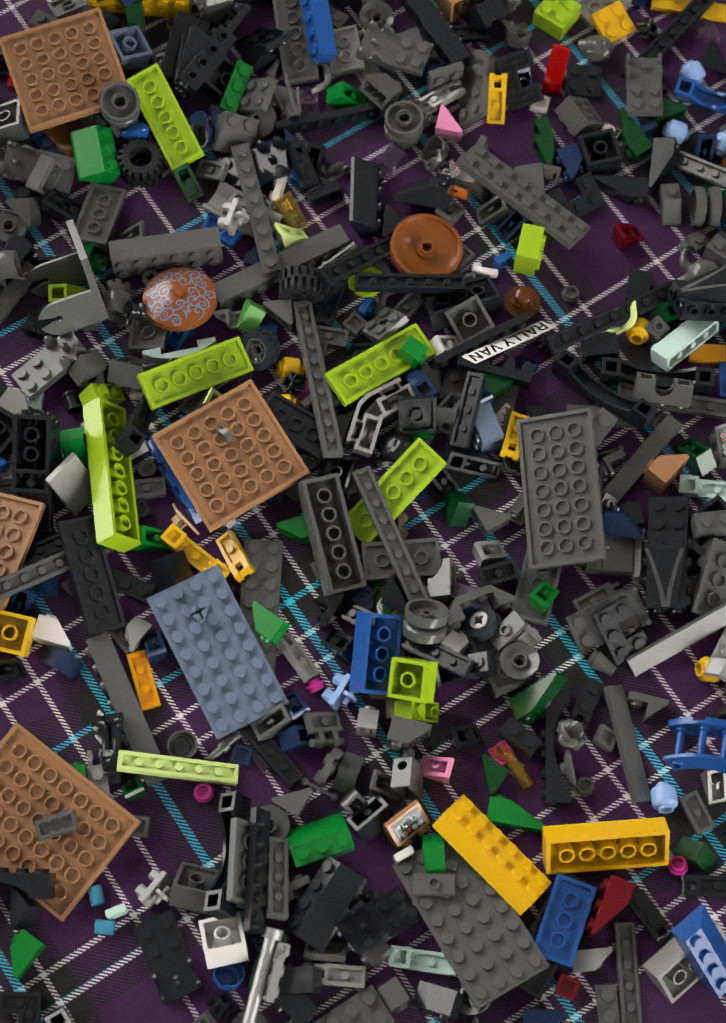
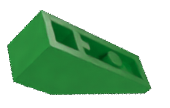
[486,794,546,834]

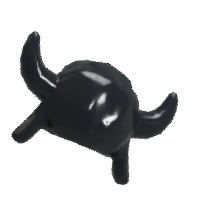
[373,433,432,469]

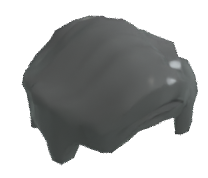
[578,35,614,63]
[419,135,449,172]
[556,719,586,750]

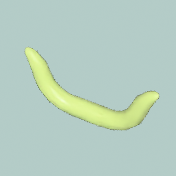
[604,301,637,335]

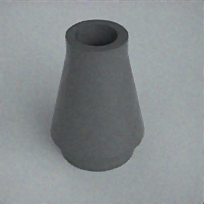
[586,650,617,676]

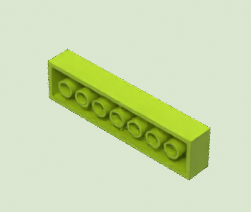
[83,397,141,553]

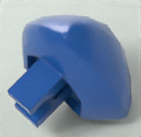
[120,119,151,141]

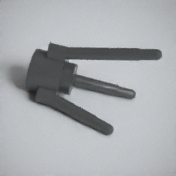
[273,73,302,119]

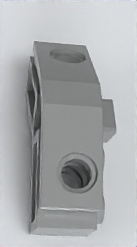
[344,377,416,458]

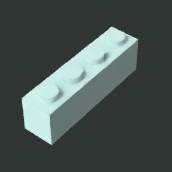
[651,320,719,372]

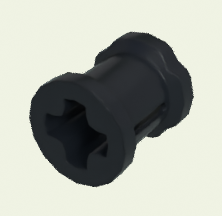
[61,390,83,414]

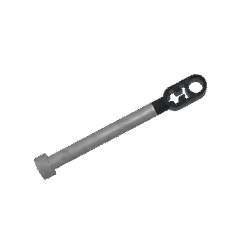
[242,926,284,1023]

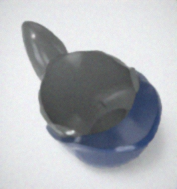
[189,111,214,149]

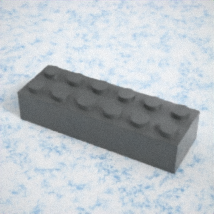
[108,226,224,278]
[296,473,367,596]

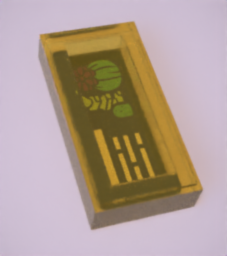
[274,191,308,229]

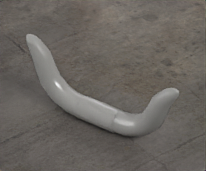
[312,62,332,94]

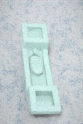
[142,337,216,364]
[679,474,726,502]
[388,945,456,976]

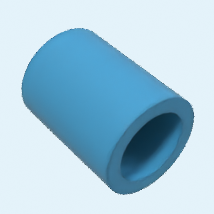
[87,885,105,907]
[94,919,115,935]

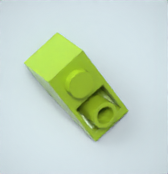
[48,283,87,304]
[78,383,126,405]
[394,700,439,723]

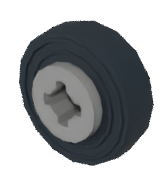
[464,607,500,641]

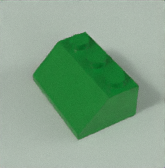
[70,125,120,185]
[286,812,355,871]

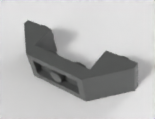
[446,585,516,631]

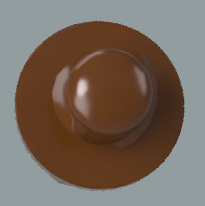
[504,286,541,321]

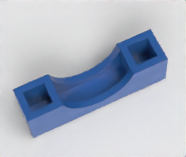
[673,75,726,115]

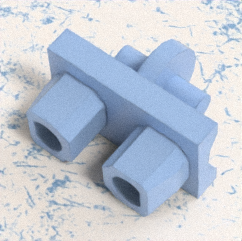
[322,673,357,711]

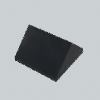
[40,189,82,228]
[317,456,359,496]
[147,550,193,593]

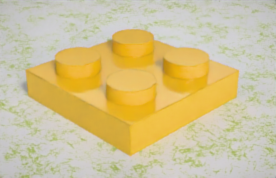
[589,0,636,43]

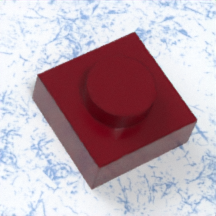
[553,973,581,1002]

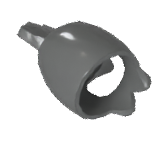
[0,250,27,287]
[103,278,136,329]

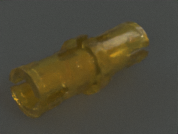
[501,749,533,789]

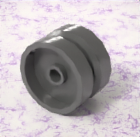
[100,82,140,128]
[384,100,424,148]
[689,186,722,227]
[402,598,449,645]

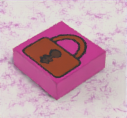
[488,740,516,765]

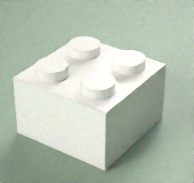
[199,912,249,969]

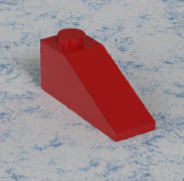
[542,43,571,95]

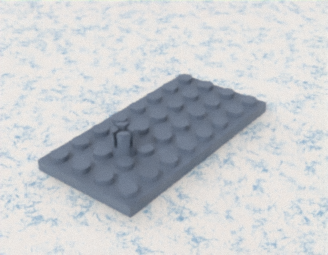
[147,564,289,740]

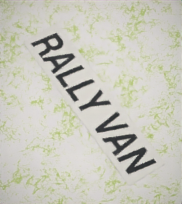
[461,320,555,364]

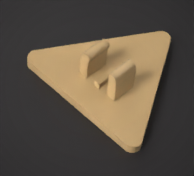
[171,503,200,535]

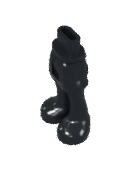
[90,713,124,785]

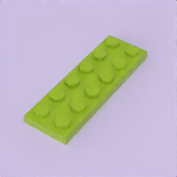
[126,63,205,170]
[323,323,437,407]
[136,336,254,411]
[348,437,447,543]

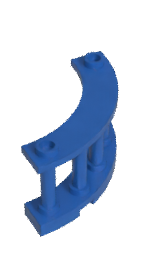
[144,414,202,524]
[663,717,726,773]

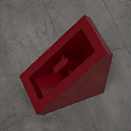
[611,223,644,252]

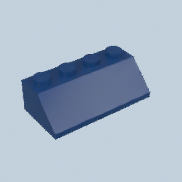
[349,612,403,695]
[671,904,726,998]

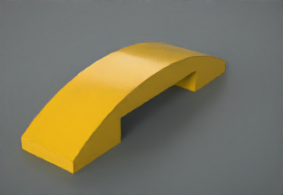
[160,523,231,579]

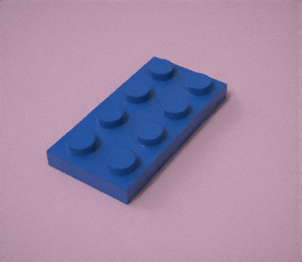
[535,873,597,968]

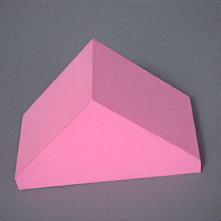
[435,105,463,142]
[421,756,455,784]

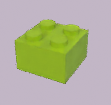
[532,0,582,41]
[513,223,547,276]
[387,656,438,703]

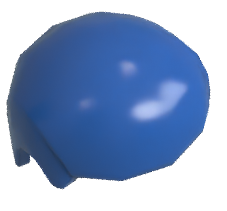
[212,963,245,991]

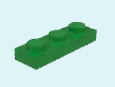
[218,60,254,114]

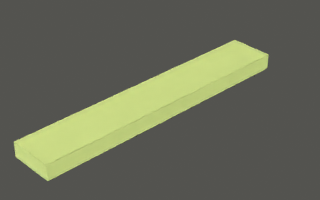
[116,750,239,786]

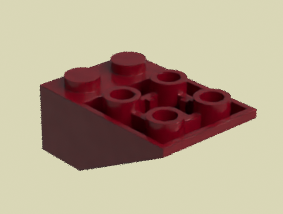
[584,875,635,939]

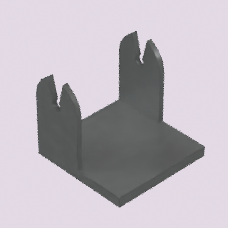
[26,219,109,335]

